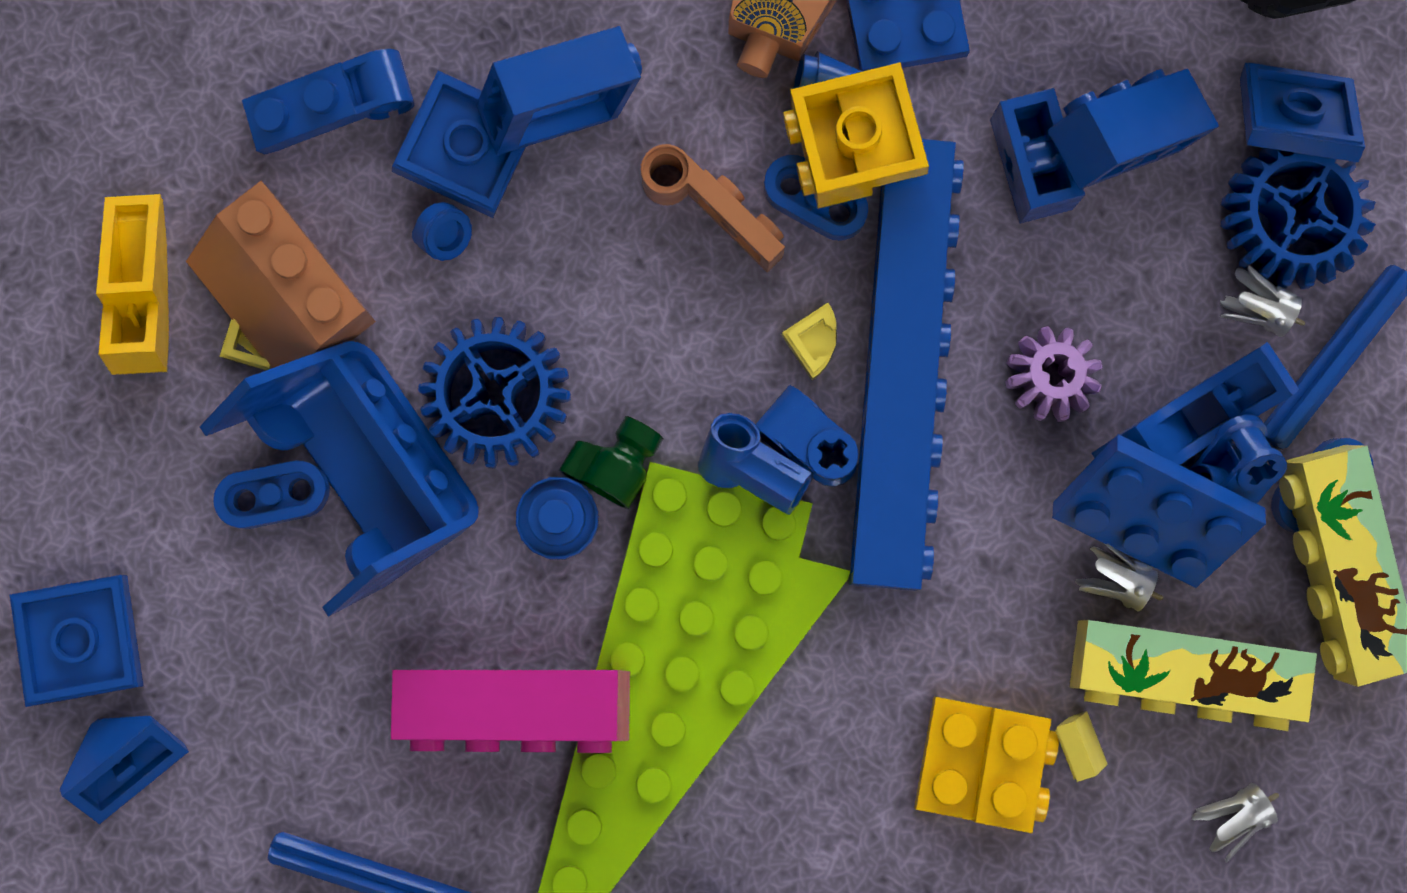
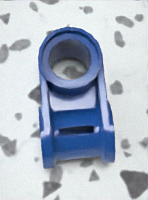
[755,385,858,487]
[1189,414,1287,503]

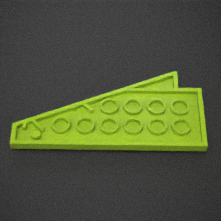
[538,462,850,893]

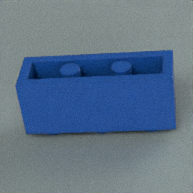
[1047,68,1219,190]

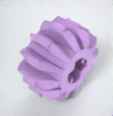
[1005,326,1102,422]

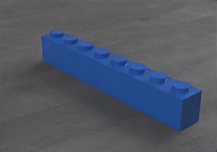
[849,139,964,591]

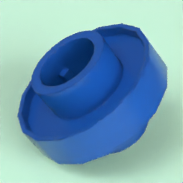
[516,477,599,560]

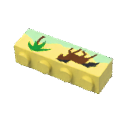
[1279,445,1407,687]
[1070,620,1317,731]

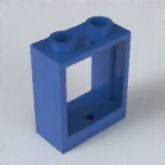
[476,26,642,156]

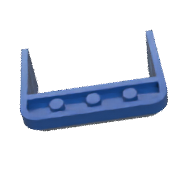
[200,341,479,617]

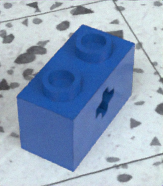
[990,88,1085,224]

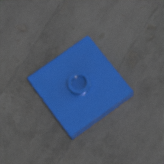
[1240,63,1365,162]
[392,70,527,218]
[9,575,144,707]

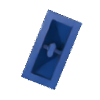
[60,716,189,824]

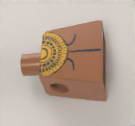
[728,0,837,78]

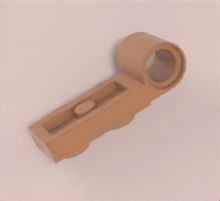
[641,144,785,273]

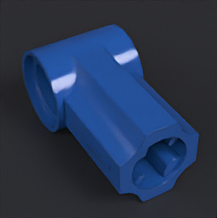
[698,413,814,515]

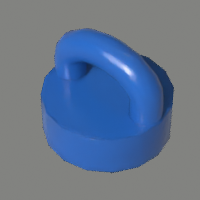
[412,202,472,261]

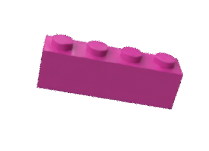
[391,670,630,753]

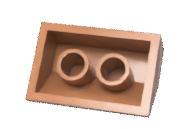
[186,180,376,369]

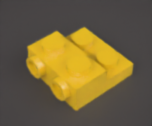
[783,62,929,209]
[914,696,1059,833]

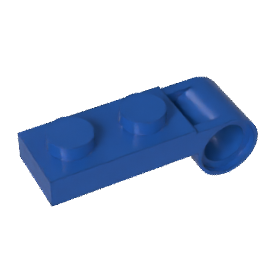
[242,49,415,155]

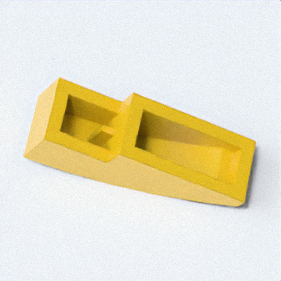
[96,194,169,375]

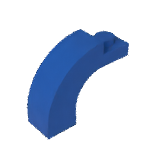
[1091,342,1300,465]

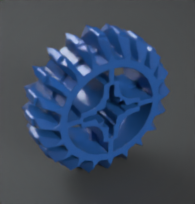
[1220,148,1376,289]
[418,317,571,469]

